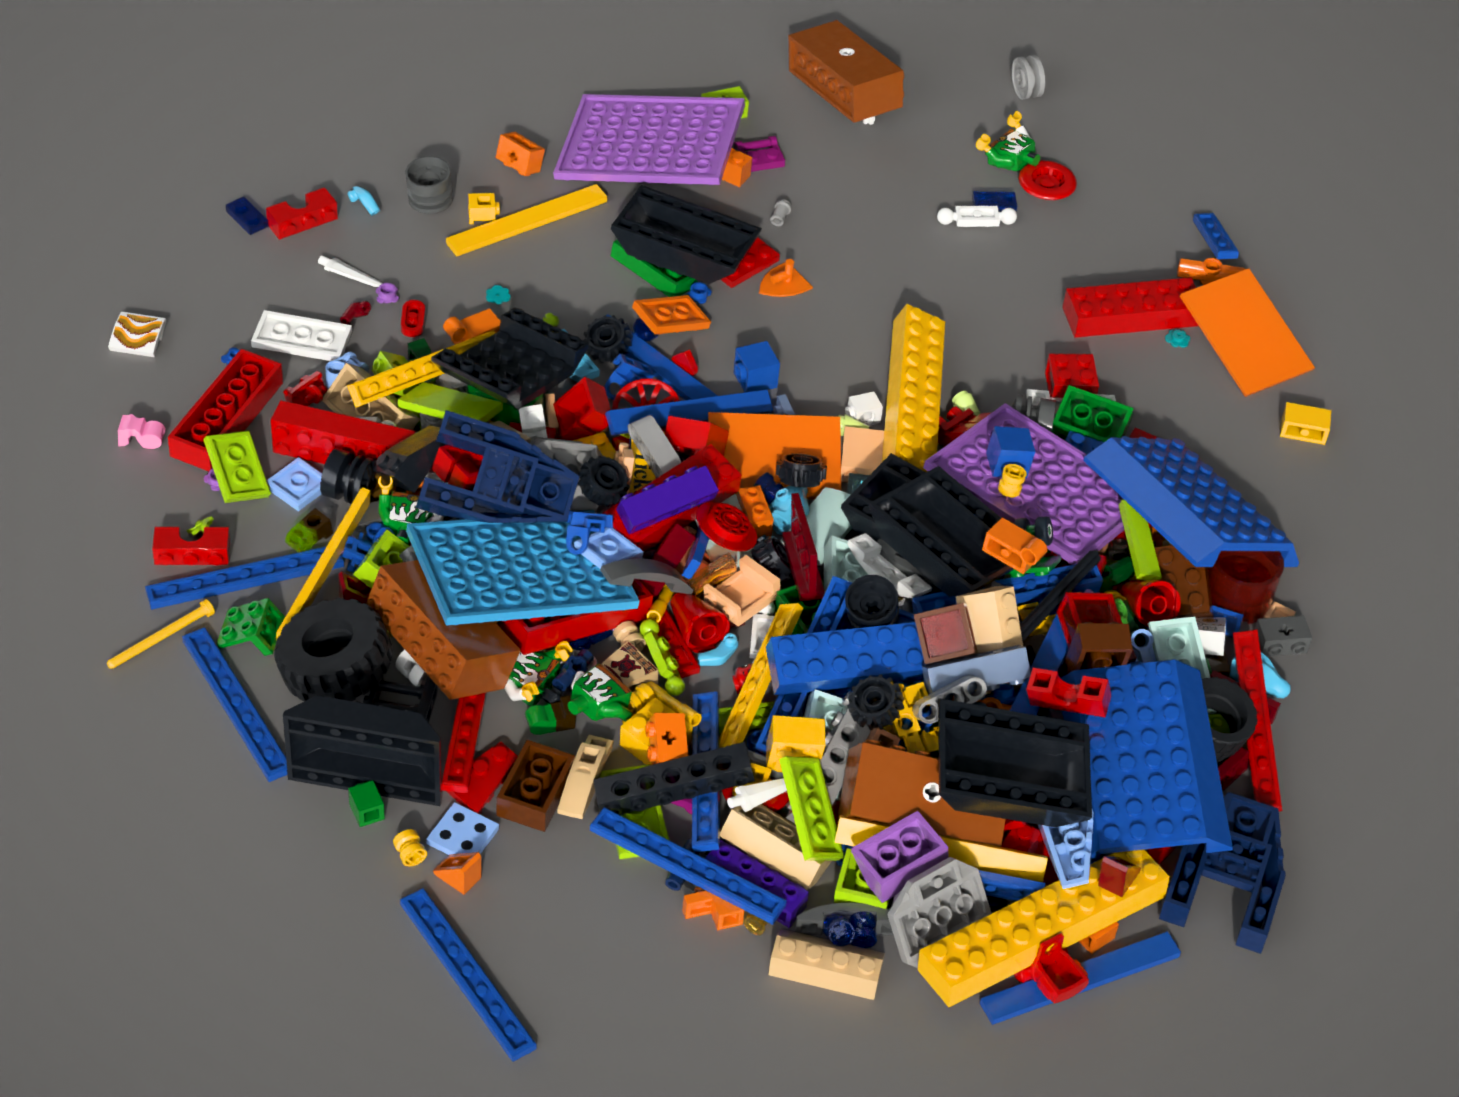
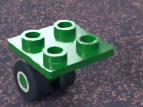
[1005,516,1061,578]

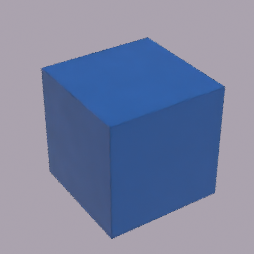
[733,341,780,392]
[986,426,1036,479]

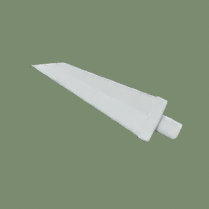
[318,255,383,287]
[727,778,787,812]

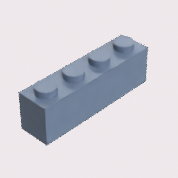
[922,645,1031,700]

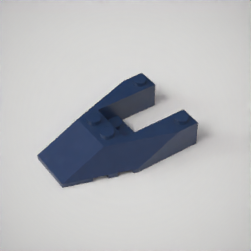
[415,410,580,523]
[1159,792,1286,954]

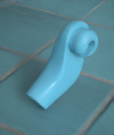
[347,186,380,216]
[697,633,738,666]

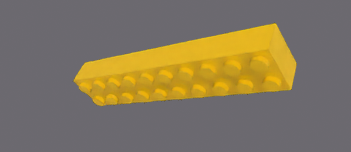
[882,304,945,472]
[918,850,1170,1007]

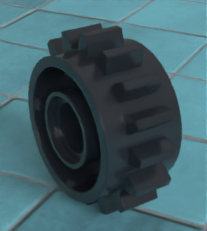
[583,315,633,363]
[775,453,827,488]
[577,456,630,507]
[751,534,793,585]
[847,675,905,730]

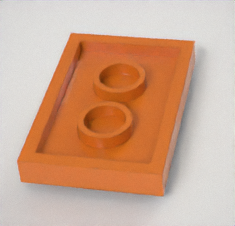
[632,295,711,334]

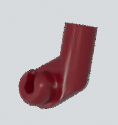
[340,301,371,325]

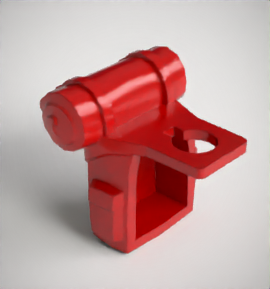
[1014,933,1089,1004]

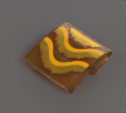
[688,552,737,597]

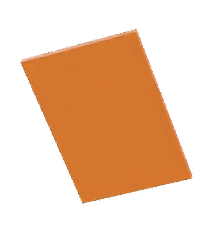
[1180,268,1315,397]
[708,412,841,500]

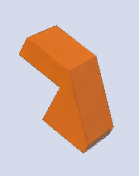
[682,890,744,930]

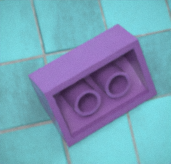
[851,811,948,903]

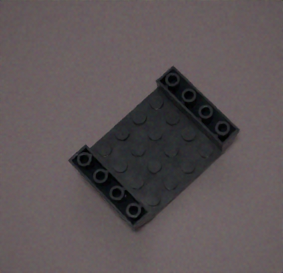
[431,308,589,410]

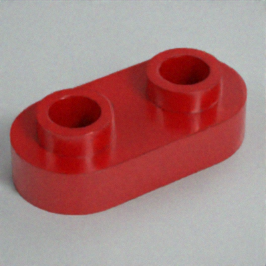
[401,300,425,337]

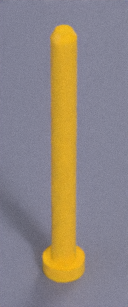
[107,599,215,669]

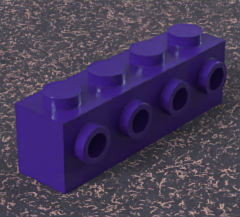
[616,466,719,535]
[705,840,809,928]

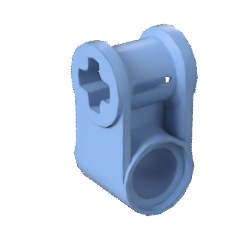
[325,352,369,389]

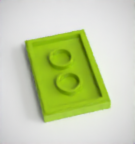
[203,431,271,503]

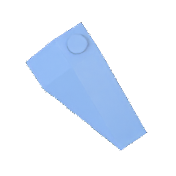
[1038,809,1094,889]

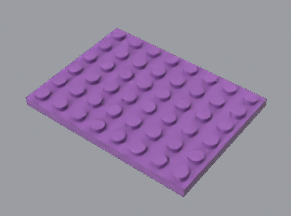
[553,94,745,185]
[923,403,1124,565]

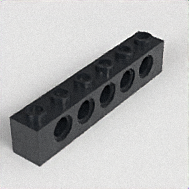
[593,742,755,815]

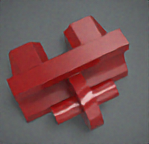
[283,371,327,406]

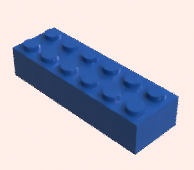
[766,622,925,695]

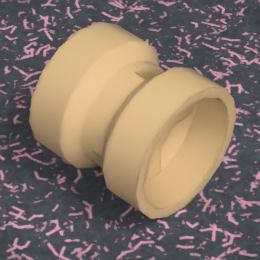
[613,621,646,652]

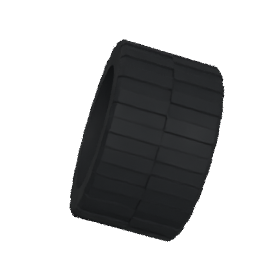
[1202,677,1258,763]

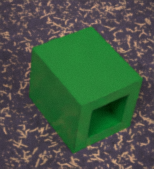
[348,781,385,827]

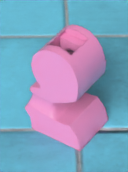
[118,414,166,449]

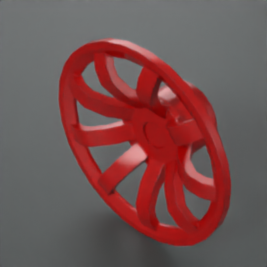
[612,378,680,432]

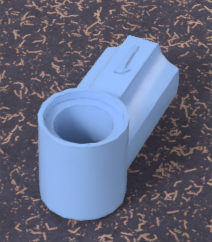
[1130,629,1156,663]

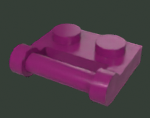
[734,136,785,172]

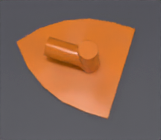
[759,259,813,297]

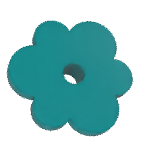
[486,285,511,304]
[1165,329,1190,348]

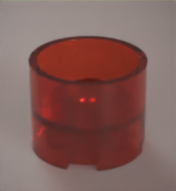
[1208,551,1284,624]

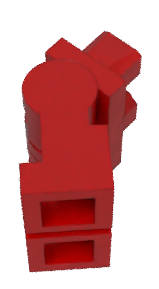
[938,406,991,447]

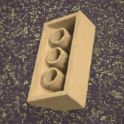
[323,363,420,430]
[956,586,1025,694]
[720,804,832,890]
[768,929,885,1000]

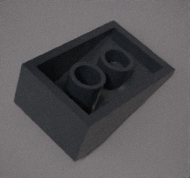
[373,425,447,493]

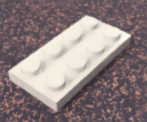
[251,310,352,361]

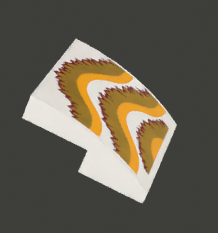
[108,312,166,357]

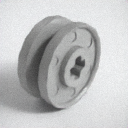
[1012,55,1045,100]

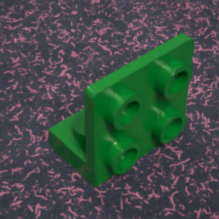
[216,598,285,656]

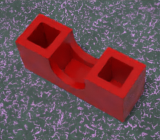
[266,187,338,240]
[152,527,230,565]
[1026,668,1112,717]

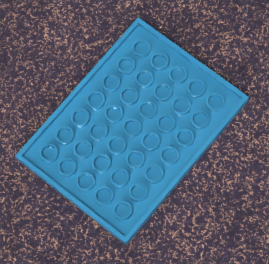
[406,510,640,626]

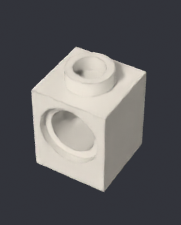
[845,392,883,426]

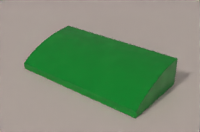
[610,240,698,297]

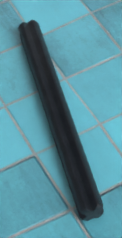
[1020,550,1101,642]

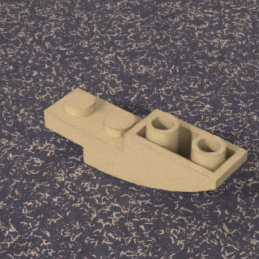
[557,735,613,819]

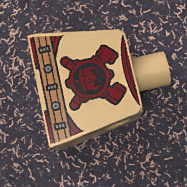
[601,641,659,692]

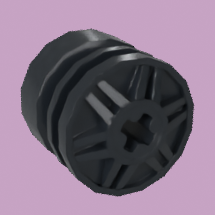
[320,448,377,504]
[845,575,900,629]

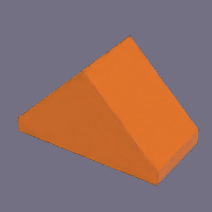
[433,852,481,895]

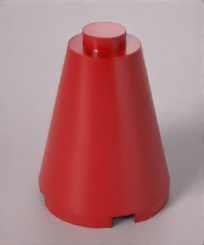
[1121,580,1181,628]
[670,593,730,653]

